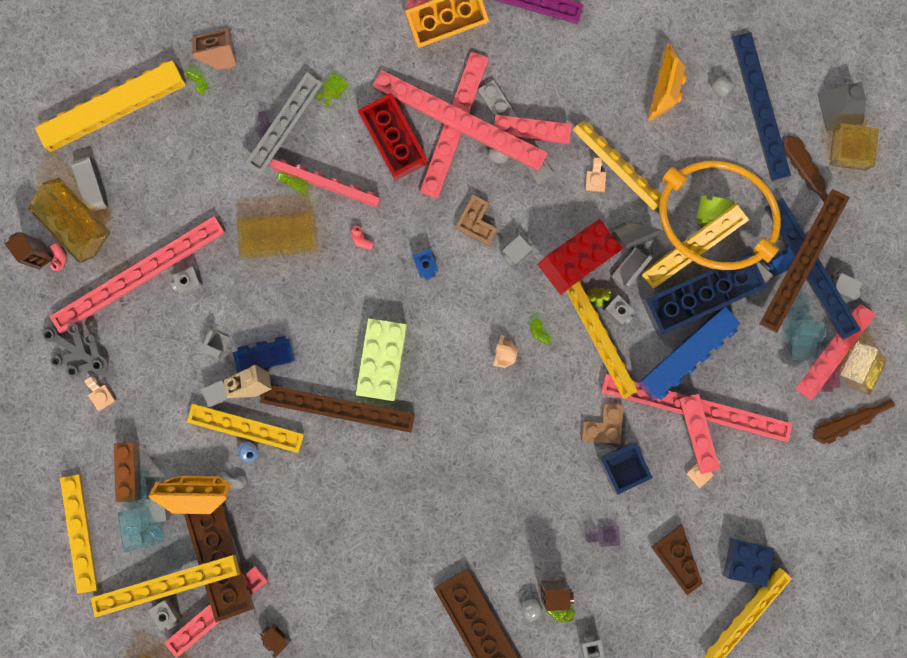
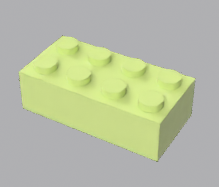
[356,318,407,401]

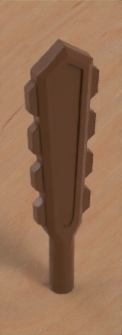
[783,135,828,202]
[813,400,895,444]

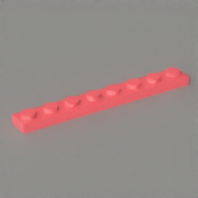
[420,52,489,199]

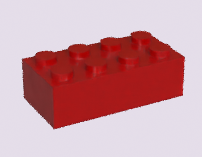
[358,93,428,182]
[537,219,623,295]

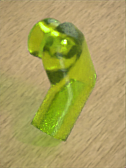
[185,68,208,95]
[530,319,552,345]
[545,608,575,623]

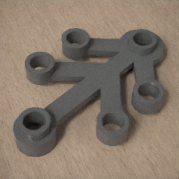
[42,322,109,377]

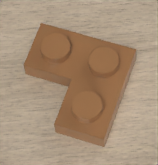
[455,195,497,246]
[581,404,623,444]

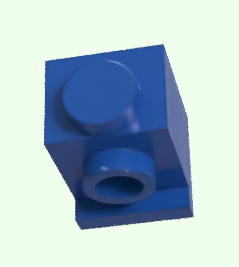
[765,247,795,277]
[412,249,438,280]

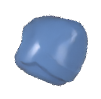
[237,441,259,463]

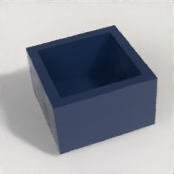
[598,442,653,495]
[723,537,774,587]

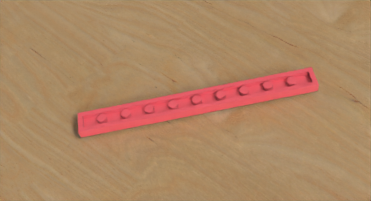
[373,70,548,172]
[50,216,225,333]
[600,374,793,442]

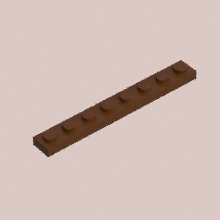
[759,189,850,333]
[260,385,415,433]

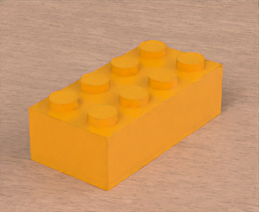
[403,0,489,48]

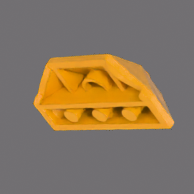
[648,44,687,121]
[149,476,231,514]

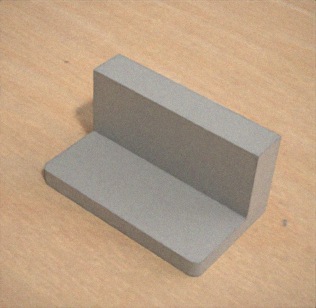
[611,247,653,289]

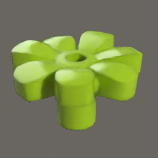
[587,286,611,307]

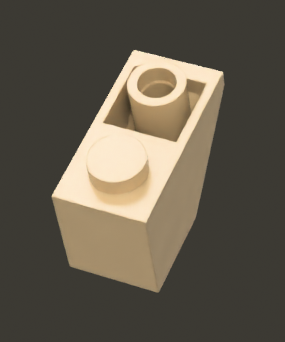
[224,365,271,398]

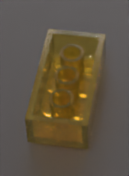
[27,177,111,264]
[236,212,319,260]

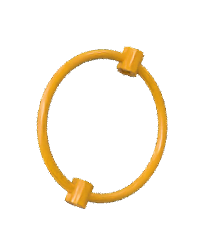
[659,160,781,270]

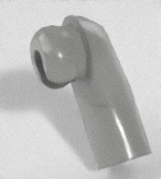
[218,470,247,489]

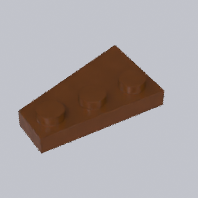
[651,524,703,595]

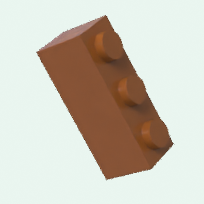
[114,442,141,502]

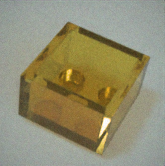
[829,123,879,171]
[840,341,887,395]

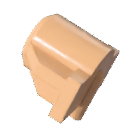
[493,335,518,368]

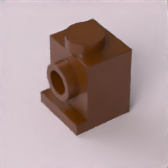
[259,624,291,658]

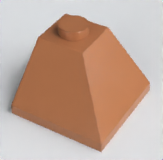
[192,28,236,70]

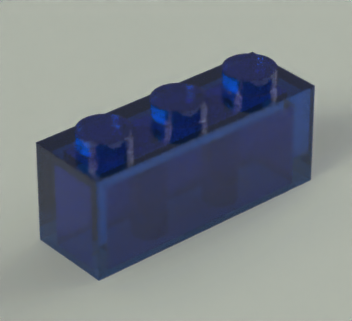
[232,336,297,373]

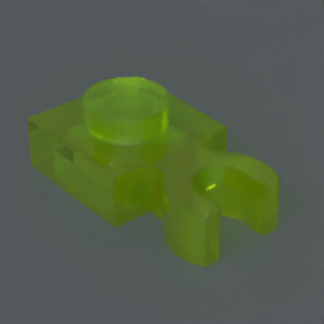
[316,73,349,108]
[276,172,310,195]

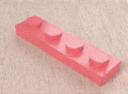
[494,115,571,144]
[679,394,720,474]

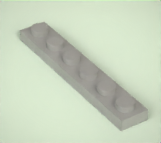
[244,72,322,176]
[478,80,554,185]

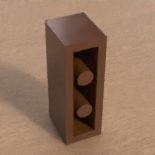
[4,232,53,270]
[541,580,574,611]

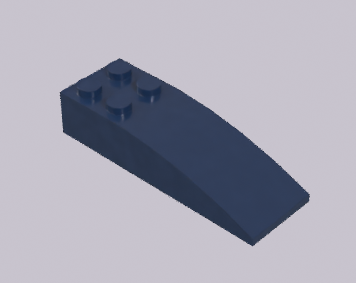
[642,252,767,336]

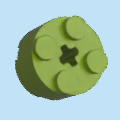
[696,196,739,226]

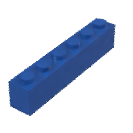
[638,306,741,401]

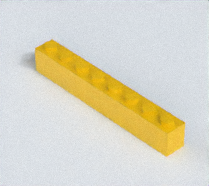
[35,60,186,152]

